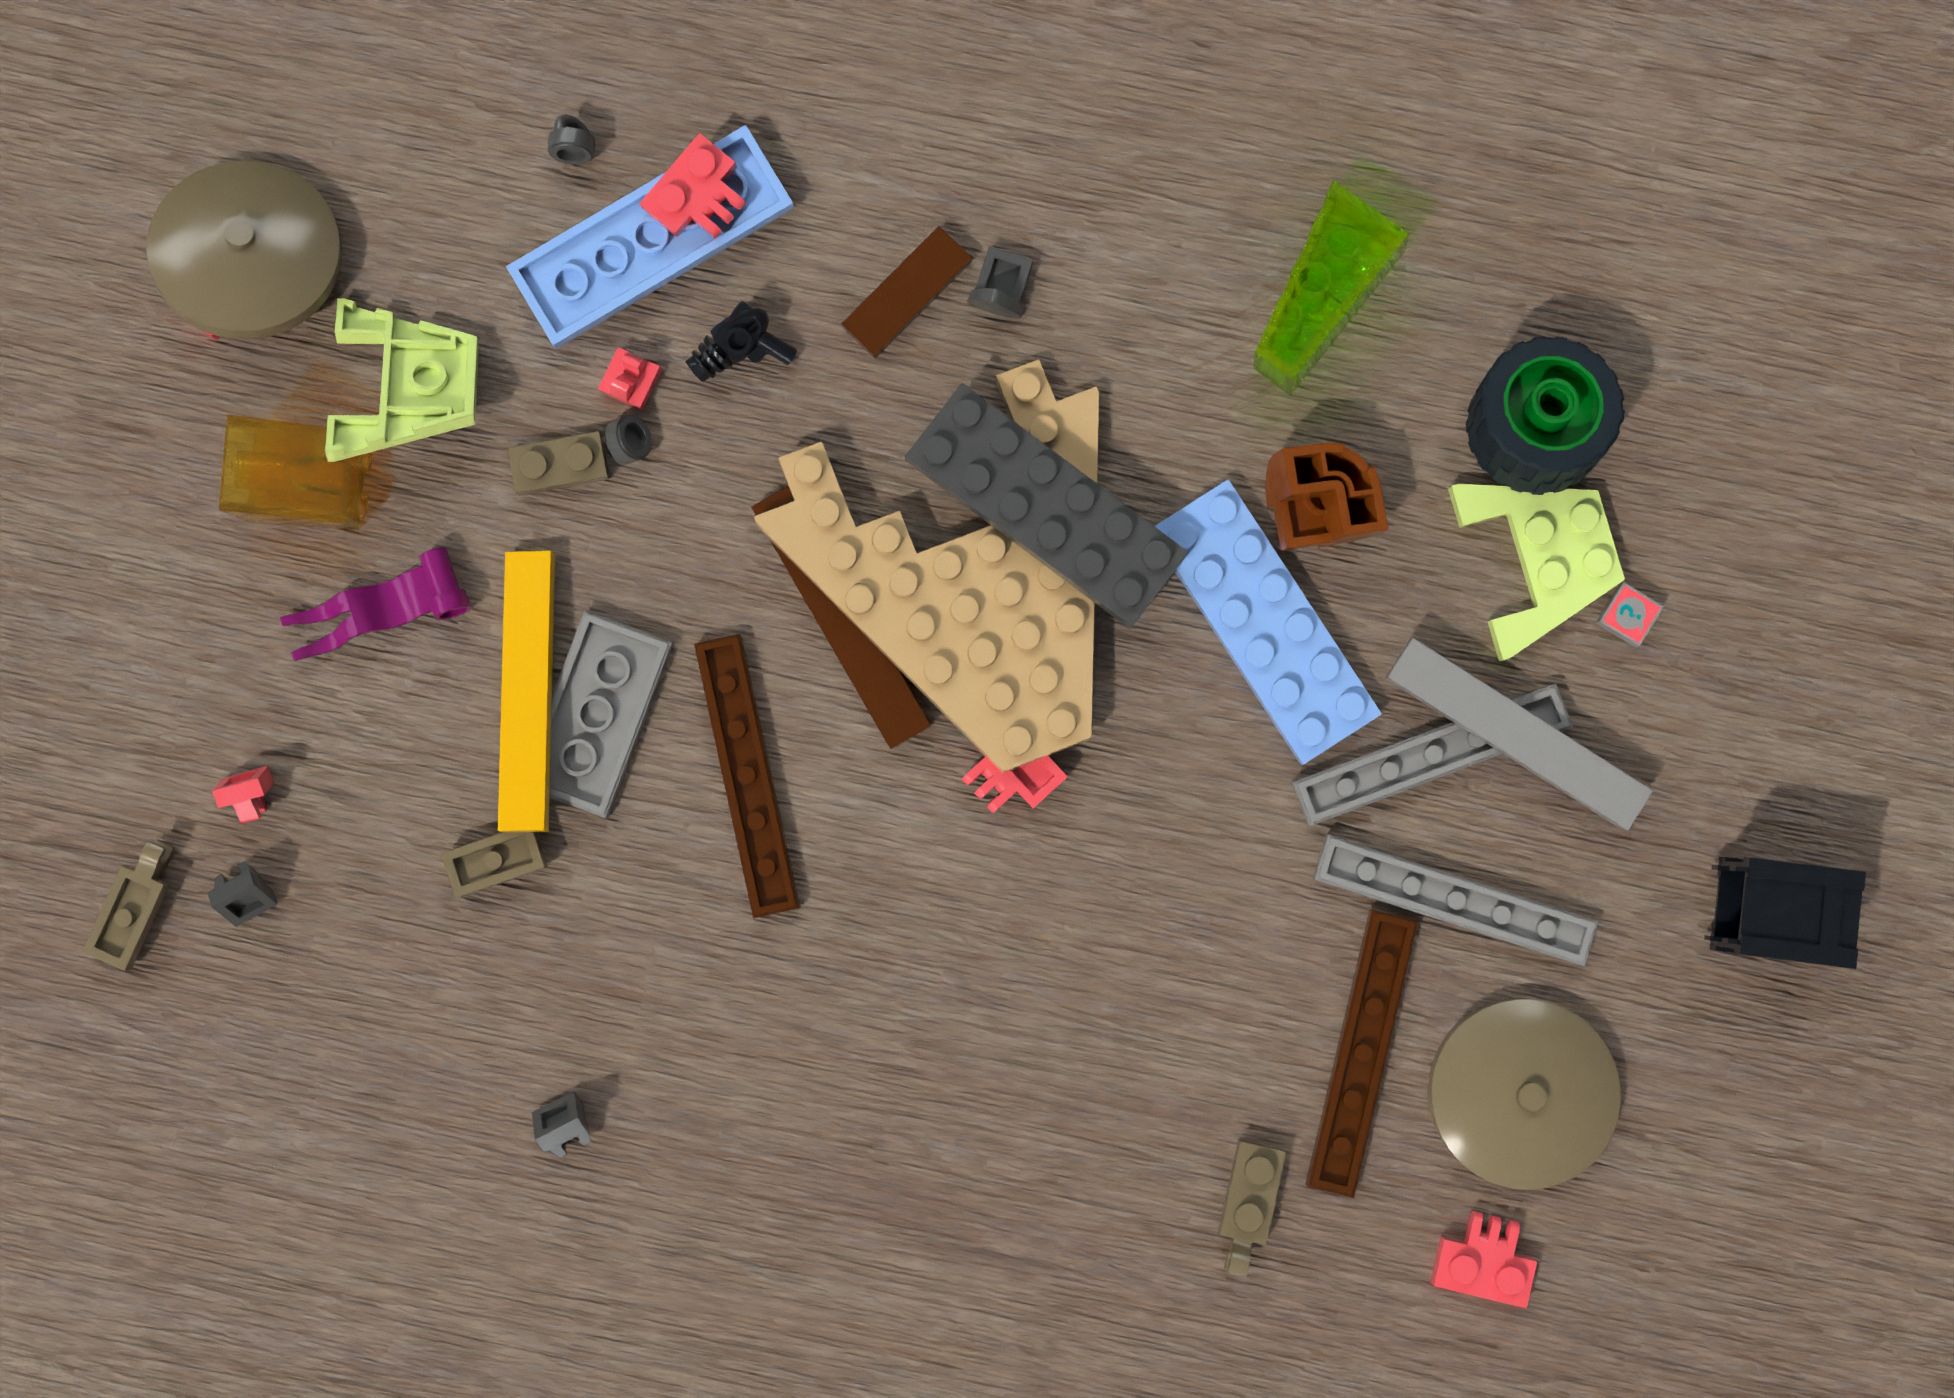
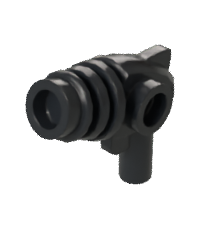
[686,301,797,382]

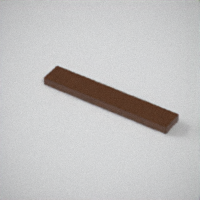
[751,486,931,749]
[694,634,800,918]
[1305,909,1418,1198]

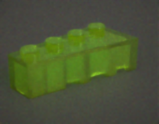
[1254,180,1409,396]

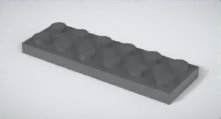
[905,383,1189,630]

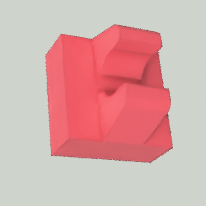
[598,347,662,411]
[212,766,274,824]

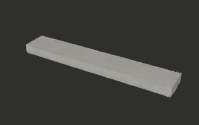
[1385,638,1653,831]
[1292,683,1573,826]
[1312,835,1599,966]

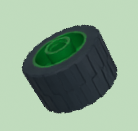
[1466,336,1625,495]

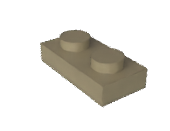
[507,431,610,496]
[441,832,548,898]

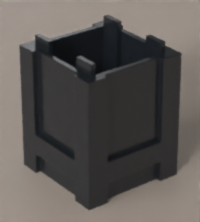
[1704,857,1866,969]

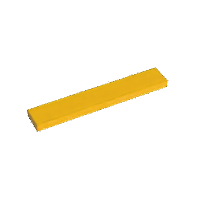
[498,551,555,832]

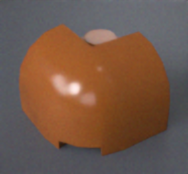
[1265,442,1389,551]

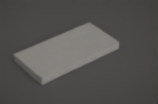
[550,610,674,818]

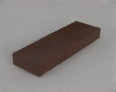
[841,226,972,359]

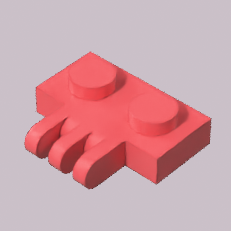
[639,133,746,239]
[962,747,1068,813]
[1430,1211,1537,1308]

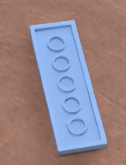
[506,125,794,349]
[1154,479,1382,765]

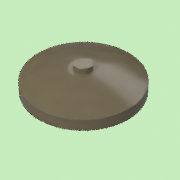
[146,161,342,339]
[1428,998,1621,1190]

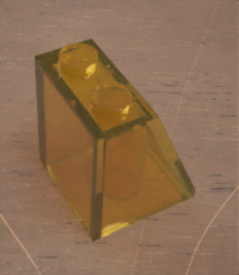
[219,415,372,530]

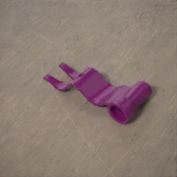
[280,547,471,661]

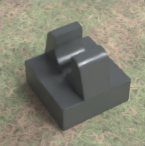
[207,862,277,927]
[532,1091,590,1158]

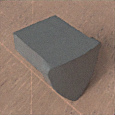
[967,247,1033,318]

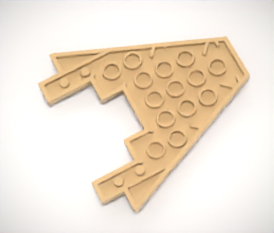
[754,359,1099,773]

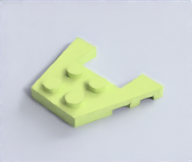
[325,298,479,462]
[1448,484,1625,662]

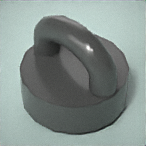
[548,114,595,165]
[604,415,652,465]

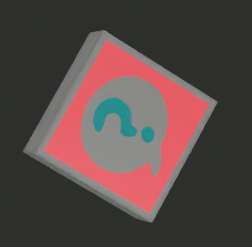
[1596,582,1664,648]

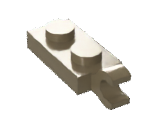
[82,840,175,971]
[1218,1139,1287,1277]

